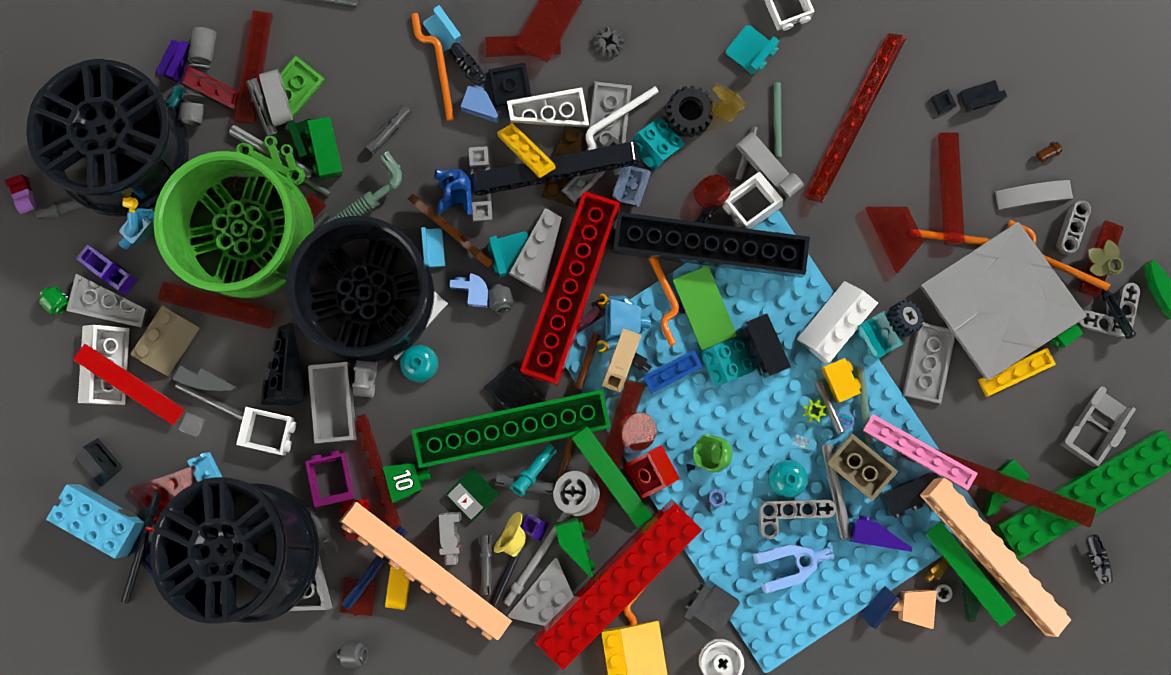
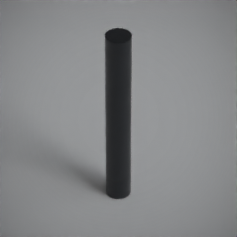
[491,552,521,606]

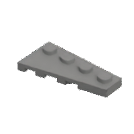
[509,208,562,293]
[66,274,148,328]

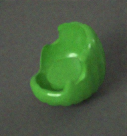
[693,434,733,473]

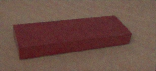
[180,66,240,110]

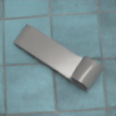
[736,132,804,200]
[758,500,837,539]

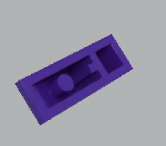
[850,515,912,552]

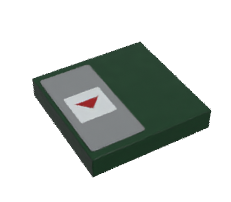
[445,467,500,522]

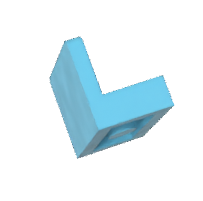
[423,5,462,53]
[421,227,445,268]

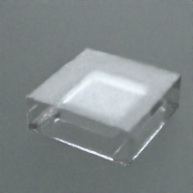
[179,412,206,437]

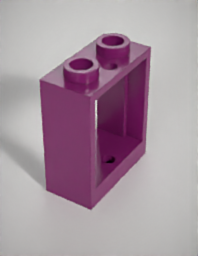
[305,450,356,507]

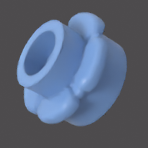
[707,489,726,508]

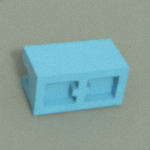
[187,452,222,482]

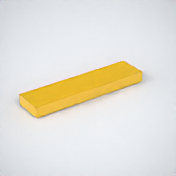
[497,123,555,178]
[978,347,1056,397]

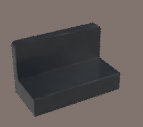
[960,80,1007,113]
[76,438,123,486]

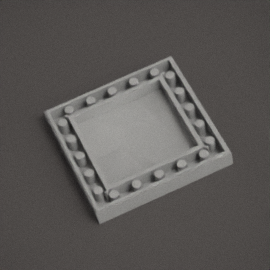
[920,222,1087,382]

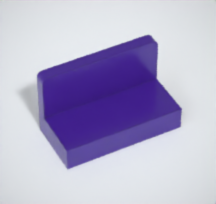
[157,40,190,82]

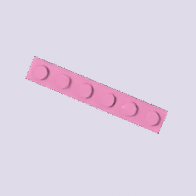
[863,414,978,491]

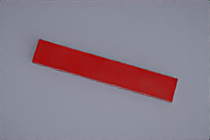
[73,343,185,426]

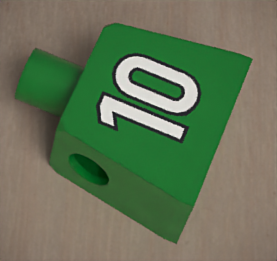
[383,463,431,503]

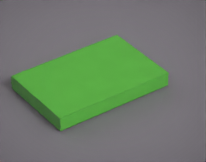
[263,55,326,118]

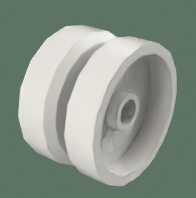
[699,639,744,675]

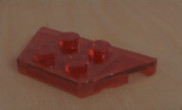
[865,206,924,274]
[129,465,196,519]

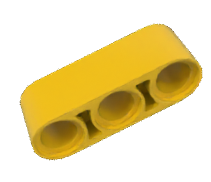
[385,566,410,610]

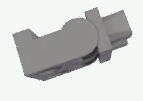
[439,512,462,565]

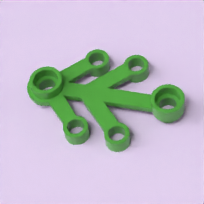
[236,136,305,190]

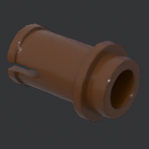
[1036,142,1062,163]

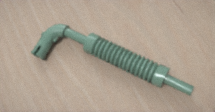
[322,151,402,225]

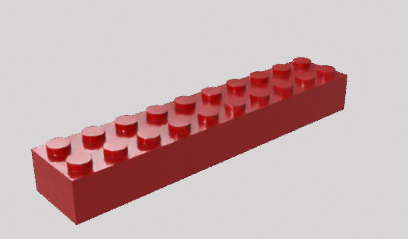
[520,191,620,386]
[534,499,702,670]

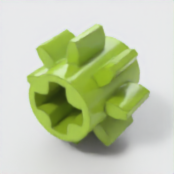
[802,399,826,423]

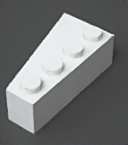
[507,87,589,128]

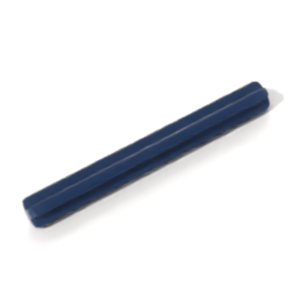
[342,526,407,610]

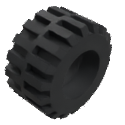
[666,86,715,137]

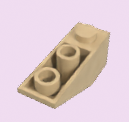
[602,328,641,392]

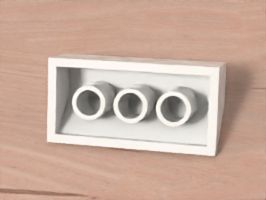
[796,281,878,364]
[78,325,130,405]

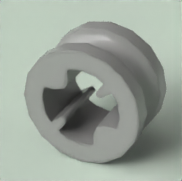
[933,584,952,602]

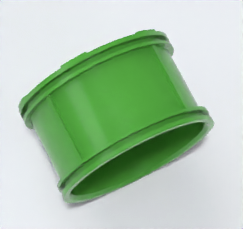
[154,151,314,298]

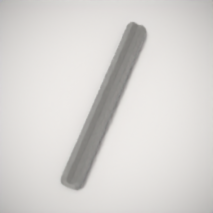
[229,125,314,179]
[821,444,852,540]

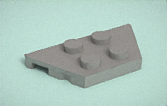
[507,557,574,626]

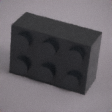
[740,313,791,379]

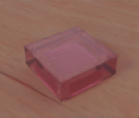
[582,306,600,326]

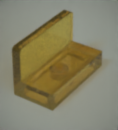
[711,84,747,121]

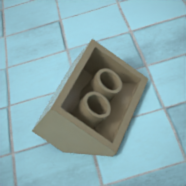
[130,305,201,376]
[827,432,898,501]

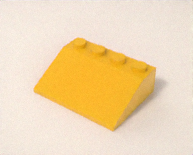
[601,621,667,675]

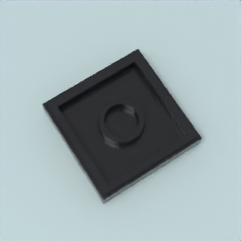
[488,63,532,107]

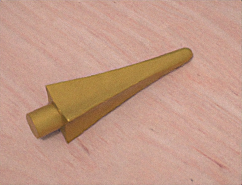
[924,543,965,583]

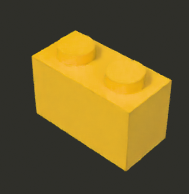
[821,358,861,403]

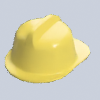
[494,512,526,557]

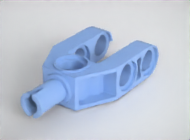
[753,544,834,593]

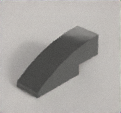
[173,366,239,392]

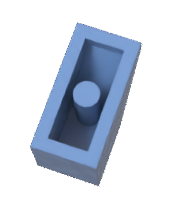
[461,85,499,123]

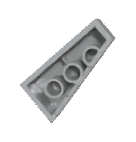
[289,557,333,611]

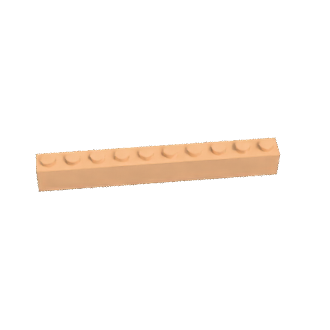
[920,478,1071,637]
[339,502,512,641]

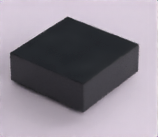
[930,89,957,115]

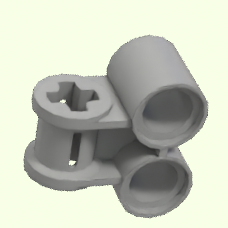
[352,361,377,398]

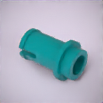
[166,86,185,112]

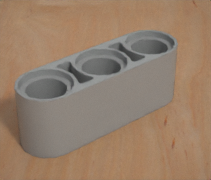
[259,69,293,126]
[1056,201,1091,256]

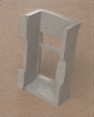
[1060,386,1136,467]

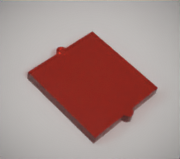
[340,578,377,616]

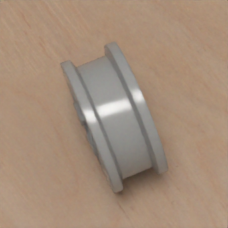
[553,471,600,517]

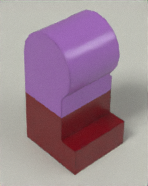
[5,174,36,214]

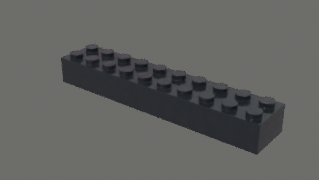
[613,212,810,278]

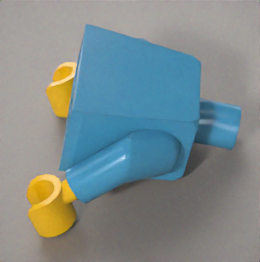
[118,197,154,250]
[597,294,651,353]

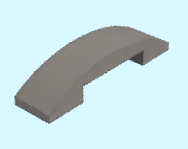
[469,146,492,222]
[995,180,1073,210]

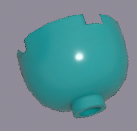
[400,345,439,383]
[768,460,808,498]

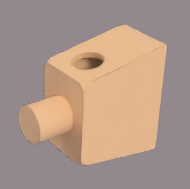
[891,590,937,629]

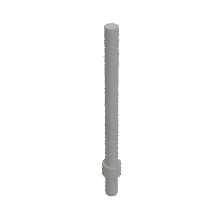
[503,512,570,606]

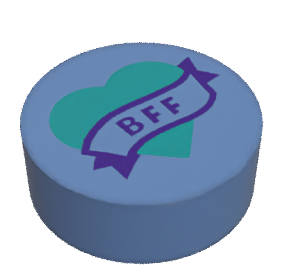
[837,411,854,430]

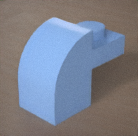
[450,274,488,308]

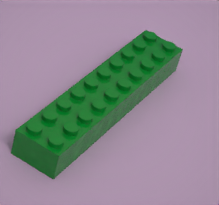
[411,389,611,468]
[992,430,1171,560]

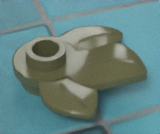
[1088,240,1124,276]

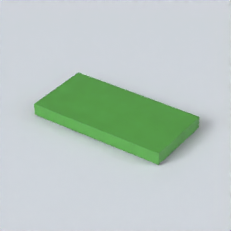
[672,266,737,351]

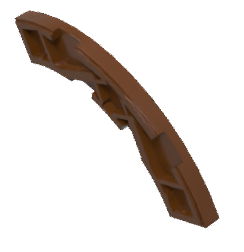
[407,194,493,267]

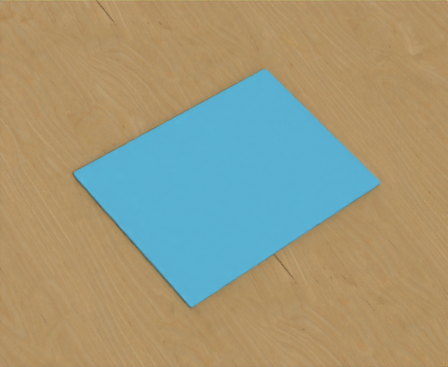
[565,209,988,673]

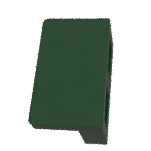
[286,119,314,161]

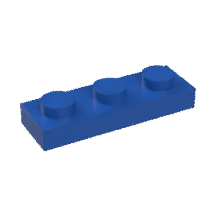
[643,350,703,394]

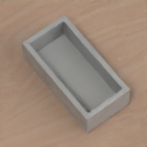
[308,362,357,444]

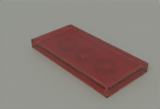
[514,0,582,63]

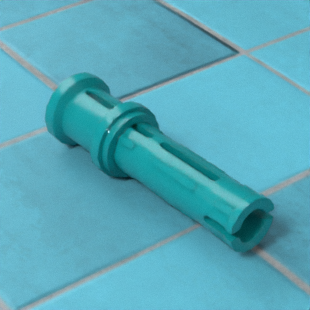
[510,444,557,497]

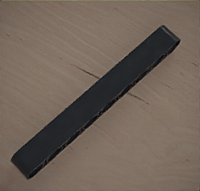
[470,142,640,196]

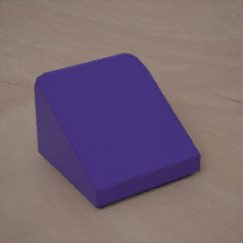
[521,514,548,541]

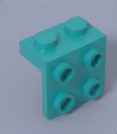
[726,25,779,76]
[630,118,684,172]
[487,231,529,278]
[857,310,904,359]
[700,336,755,388]

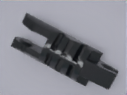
[450,42,487,86]
[1086,534,1114,585]

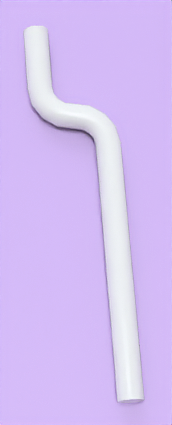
[586,86,659,150]

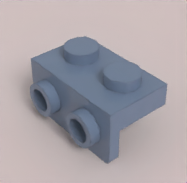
[612,166,651,208]

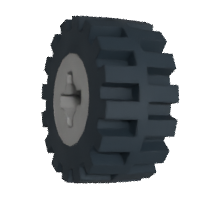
[887,300,924,337]

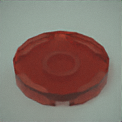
[694,174,731,208]
[620,412,657,451]

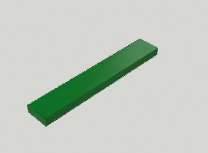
[571,425,652,528]
[924,521,1016,627]

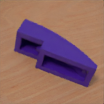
[76,244,138,295]

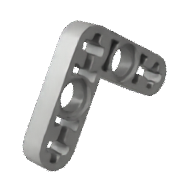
[1076,283,1140,337]

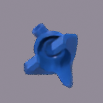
[434,168,472,215]

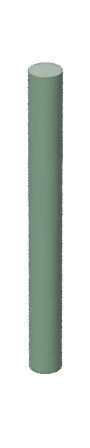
[774,82,782,158]
[856,367,873,444]

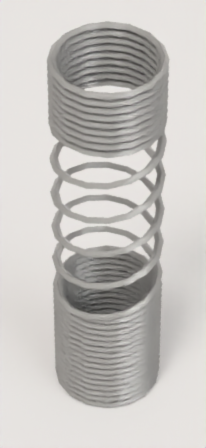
[177,27,217,126]

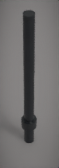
[121,491,162,604]

